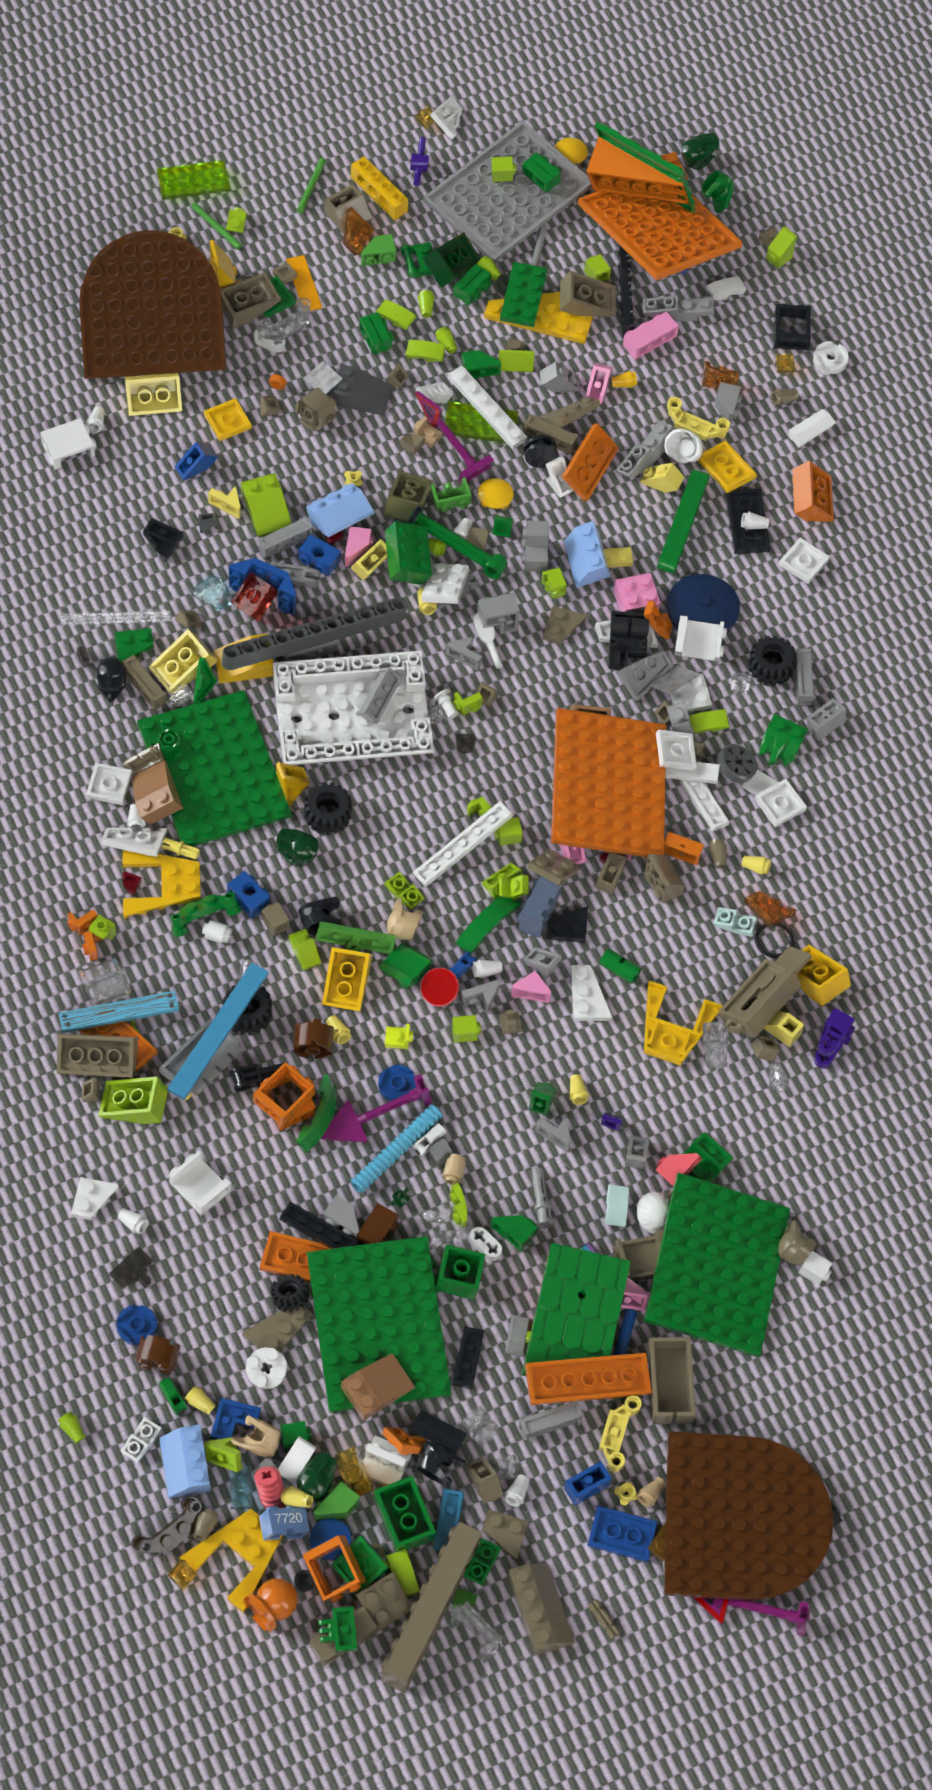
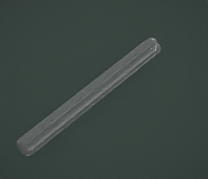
[60,611,171,625]

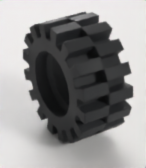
[270,1274,309,1313]

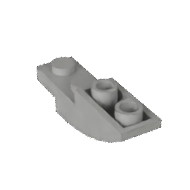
[643,296,714,321]
[616,421,675,478]

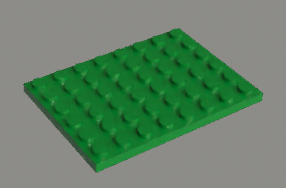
[137,690,292,847]
[643,1172,790,1357]
[307,1236,452,1413]

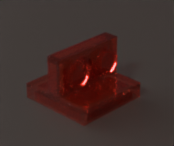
[230,572,278,622]

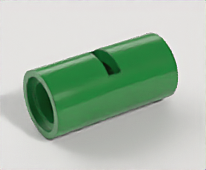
[599,948,642,984]

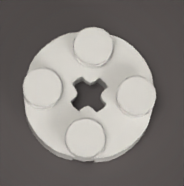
[813,341,849,375]
[246,1347,288,1389]

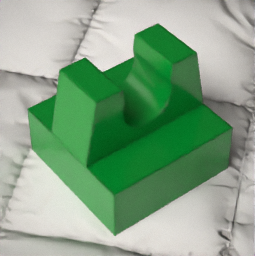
[492,515,513,538]

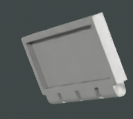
[159,1019,243,1096]

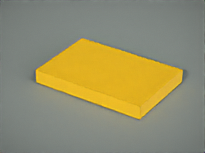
[697,441,757,493]

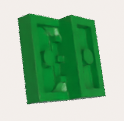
[682,1132,734,1183]

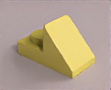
[208,487,241,519]

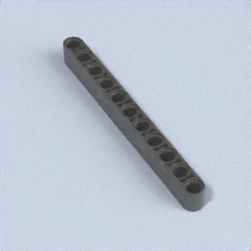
[221,597,408,670]

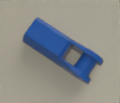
[449,951,477,979]

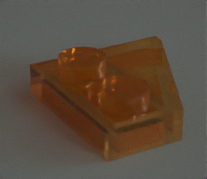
[343,207,374,256]
[701,361,739,388]
[744,891,797,927]

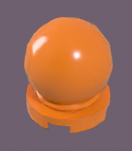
[243,1578,298,1633]

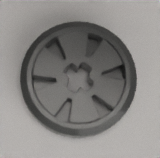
[717,744,757,783]

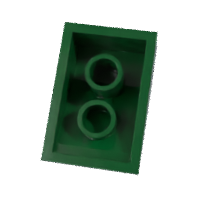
[423,232,481,288]

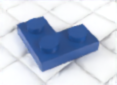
[210,1398,261,1440]

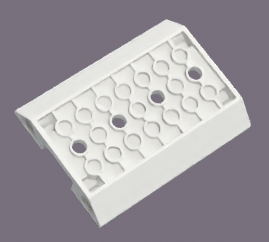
[273,651,434,765]

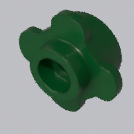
[390,1188,410,1208]

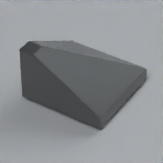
[198,513,218,533]

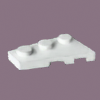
[101,828,167,857]

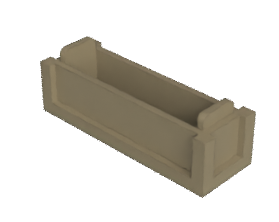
[523,414,579,455]
[122,655,167,711]

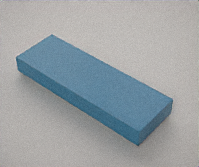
[433,1488,464,1551]

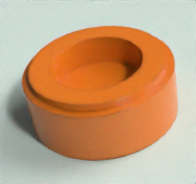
[268,374,287,390]

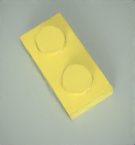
[604,547,633,568]

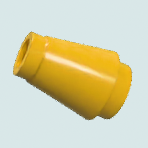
[611,370,637,388]

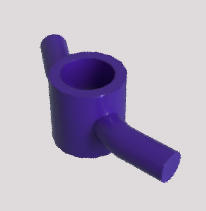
[410,137,429,186]

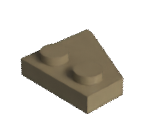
[543,606,587,644]
[482,1509,528,1561]

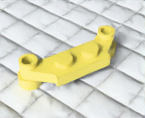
[667,397,730,441]
[598,1395,642,1472]

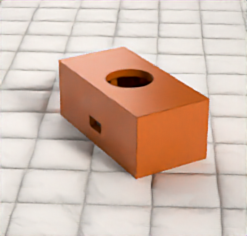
[664,831,704,865]

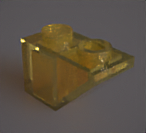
[335,1447,374,1496]

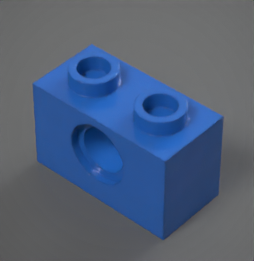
[298,534,341,576]
[227,871,270,918]
[564,1461,612,1506]

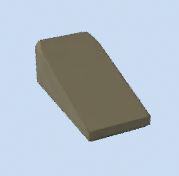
[596,852,628,895]

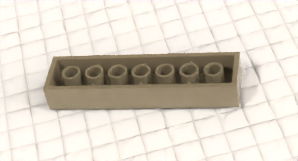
[380,1521,482,1693]

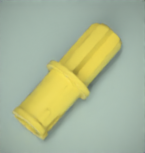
[161,837,200,859]

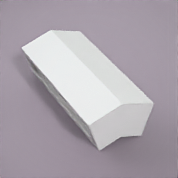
[789,409,836,448]

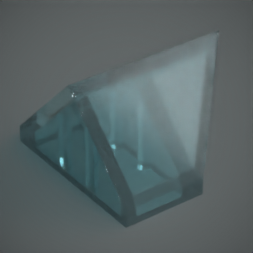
[191,575,232,611]

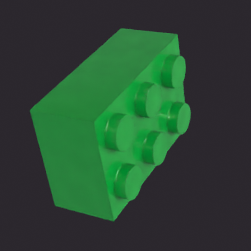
[385,521,432,585]
[373,1476,436,1552]

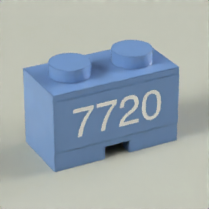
[259,1506,310,1540]

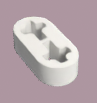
[254,328,285,352]
[470,1227,502,1261]

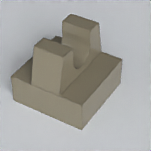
[499,1009,522,1035]

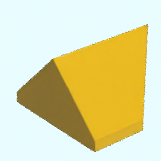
[276,762,310,807]

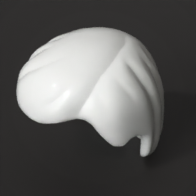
[664,429,703,463]
[637,1192,670,1234]

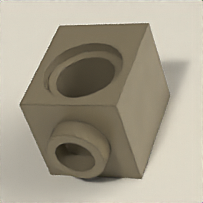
[262,902,290,937]

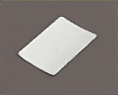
[742,769,779,795]

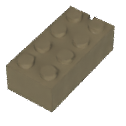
[647,1337,696,1424]

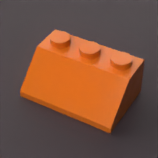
[792,461,834,522]

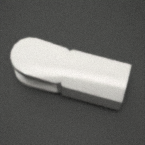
[412,1123,446,1157]

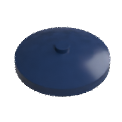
[666,574,740,633]

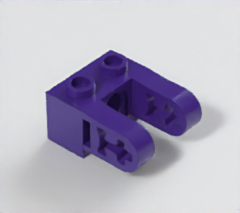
[814,1008,855,1069]

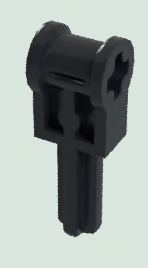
[229,1063,284,1092]

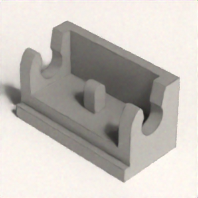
[806,698,846,741]

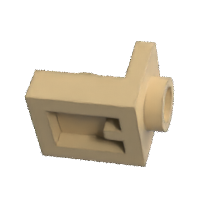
[414,416,442,448]

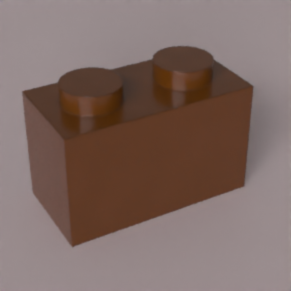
[357,1203,399,1245]

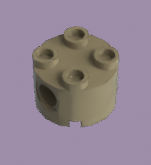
[295,388,337,431]

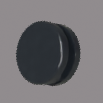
[524,435,558,468]

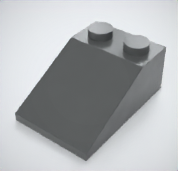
[332,364,392,416]

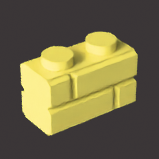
[351,539,387,580]

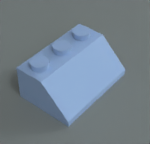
[306,483,375,537]
[564,521,611,588]
[159,1424,210,1499]

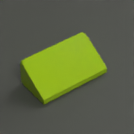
[498,350,534,372]
[481,863,523,899]

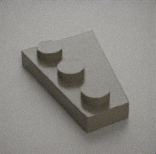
[538,396,601,427]
[242,1306,313,1352]

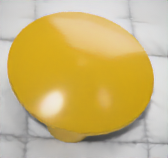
[554,138,588,166]
[478,478,514,509]

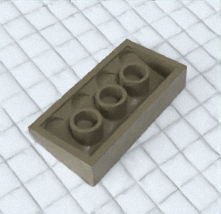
[57,1033,138,1077]

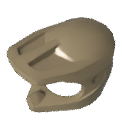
[778,1220,816,1266]

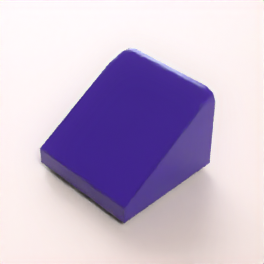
[601,1112,623,1131]

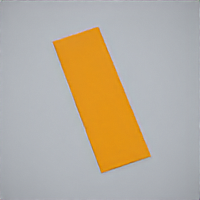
[286,255,323,312]

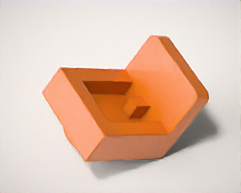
[67,909,98,936]
[82,930,103,961]

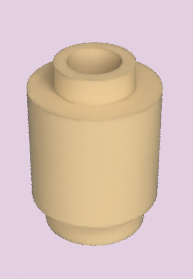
[442,1154,466,1185]

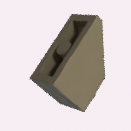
[466,1457,504,1503]

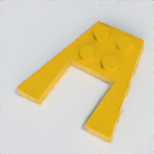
[122,850,201,919]
[643,980,723,1066]
[179,1509,283,1613]

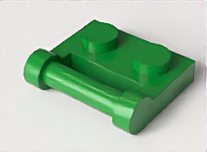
[400,242,433,278]

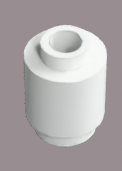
[202,920,232,944]

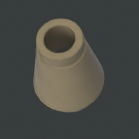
[771,389,799,406]
[708,839,727,868]
[193,1508,218,1541]

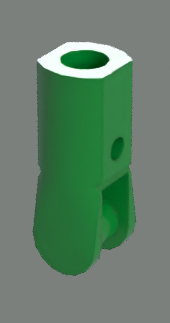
[159,1377,188,1416]

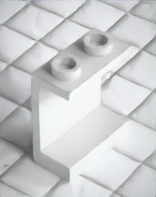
[40,418,97,470]
[674,615,727,662]
[169,1151,231,1216]

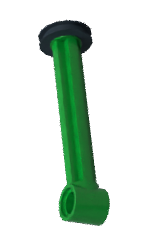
[407,504,508,579]

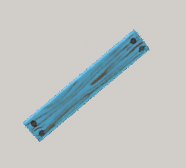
[59,991,179,1033]

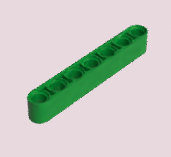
[657,469,710,574]

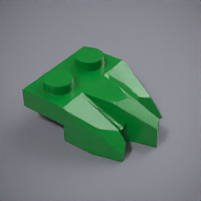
[758,714,808,766]

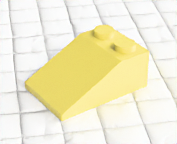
[148,629,218,693]

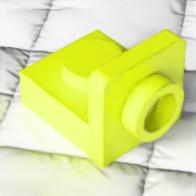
[385,1024,413,1049]

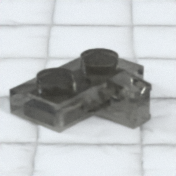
[109,1246,153,1289]

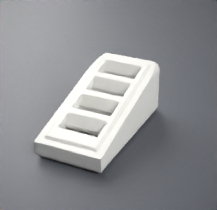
[416,382,453,403]

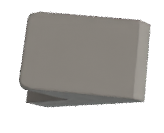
[446,637,482,671]
[666,701,695,738]
[523,947,562,980]
[461,980,499,1013]
[535,1117,571,1152]
[625,1136,649,1169]

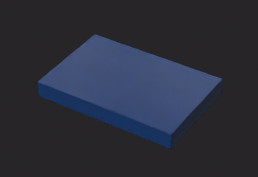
[587,1505,658,1563]

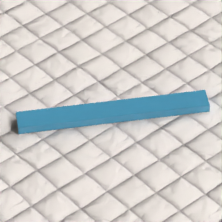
[167,963,269,1100]

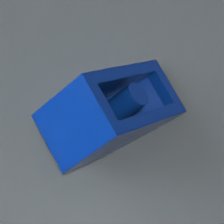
[174,442,218,480]

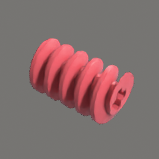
[254,1467,285,1509]

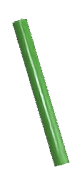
[297,158,326,214]
[191,202,242,250]

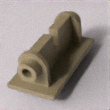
[123,743,164,776]

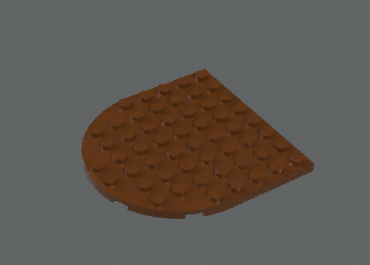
[79,230,227,379]
[663,1431,833,1601]

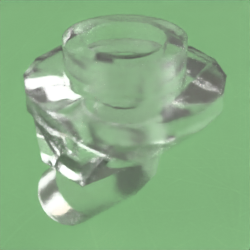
[427,699,446,724]

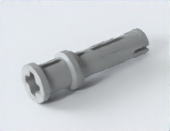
[530,1168,555,1229]

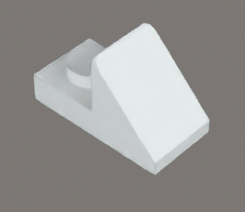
[546,456,574,498]

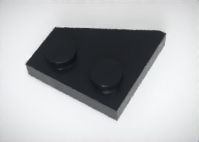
[143,518,184,562]
[547,907,588,943]

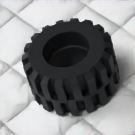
[748,635,797,686]
[304,782,352,835]
[223,984,272,1035]

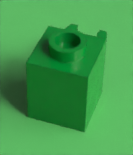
[280,1421,312,1451]

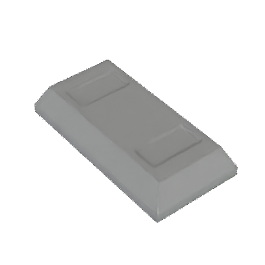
[505,1315,532,1357]

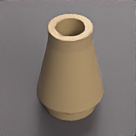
[637,1477,666,1507]

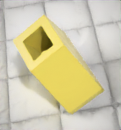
[640,463,684,493]
[764,1011,804,1048]

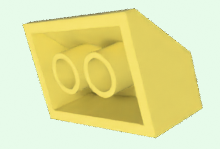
[125,373,182,416]

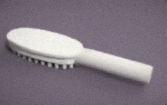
[473,613,503,669]

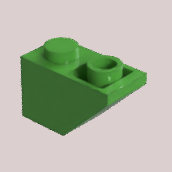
[361,234,396,266]
[313,1481,360,1521]

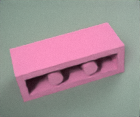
[623,312,679,360]

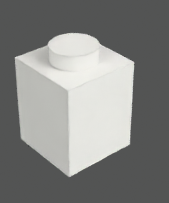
[798,1251,832,1286]

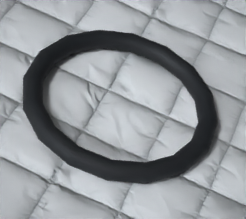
[755,922,794,958]

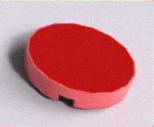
[421,968,459,1007]

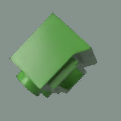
[430,478,472,512]

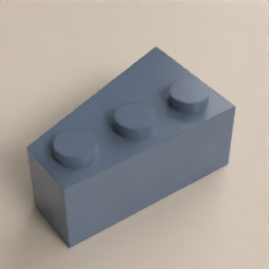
[517,876,562,938]

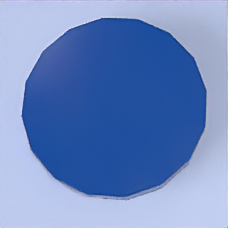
[378,1065,416,1101]
[116,1305,157,1345]
[310,1518,351,1561]

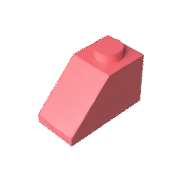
[656,1153,703,1186]

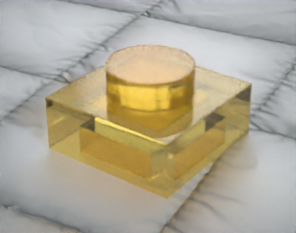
[415,106,435,130]
[775,354,795,373]
[168,1559,197,1590]

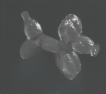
[422,1205,470,1248]

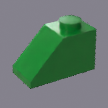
[461,350,501,379]
[529,1082,556,1116]
[490,1215,538,1251]

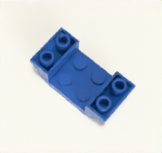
[229,558,296,616]

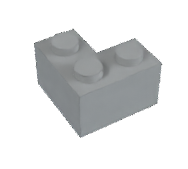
[521,521,549,572]
[477,593,520,634]

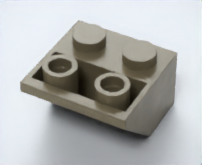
[324,184,372,235]
[644,854,685,903]

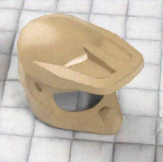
[387,897,423,940]
[231,1415,281,1457]

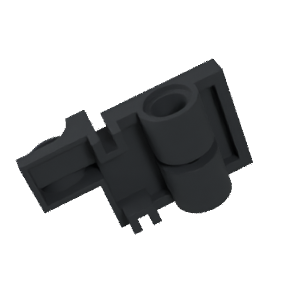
[608,611,649,671]

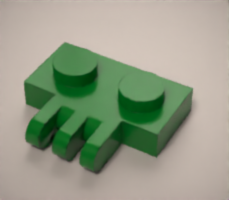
[318,1606,357,1653]

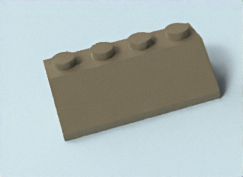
[508,1564,575,1656]

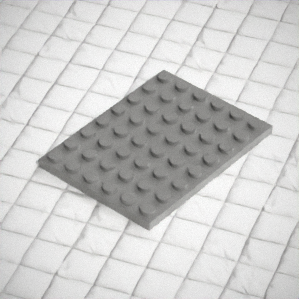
[423,121,592,263]

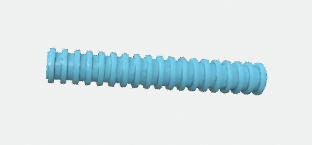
[351,1104,442,1193]

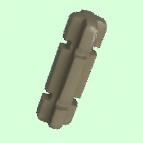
[589,1599,620,1639]

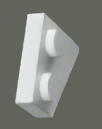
[430,96,463,140]
[71,1177,119,1220]

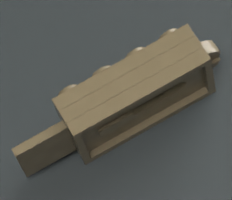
[719,946,812,1038]

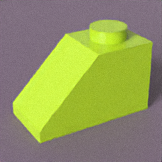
[766,226,797,269]

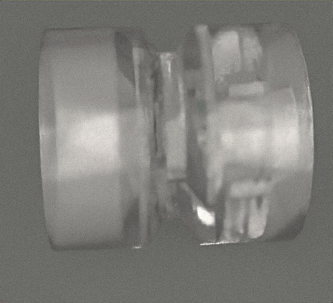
[461,1406,500,1446]

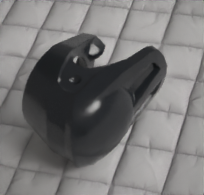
[96,657,126,702]
[298,897,343,935]
[416,1442,467,1488]

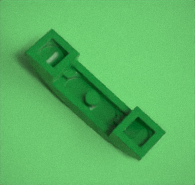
[455,896,521,955]
[296,1074,337,1152]

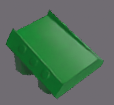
[379,942,434,989]

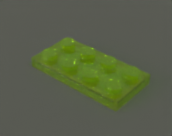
[156,160,230,200]
[445,401,519,443]

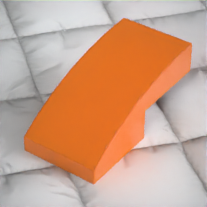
[643,601,673,639]

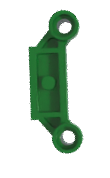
[170,892,241,937]

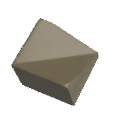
[400,433,425,455]
[467,527,488,551]
[751,1035,780,1061]

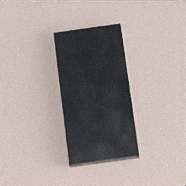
[725,488,771,554]

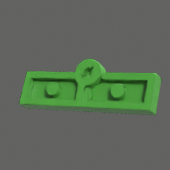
[316,921,396,954]

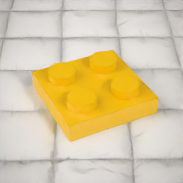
[204,398,252,442]

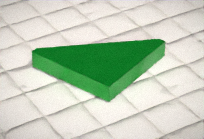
[193,657,217,704]

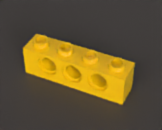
[351,156,408,221]

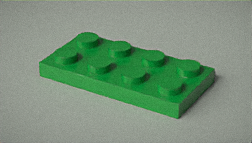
[500,262,548,327]

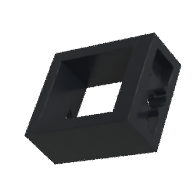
[774,304,811,351]

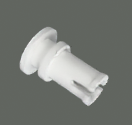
[433,689,459,719]

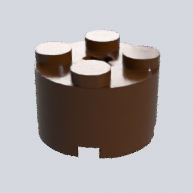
[293,1019,334,1059]
[134,1335,181,1376]

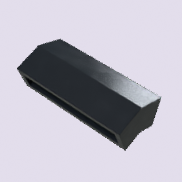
[410,1410,467,1454]

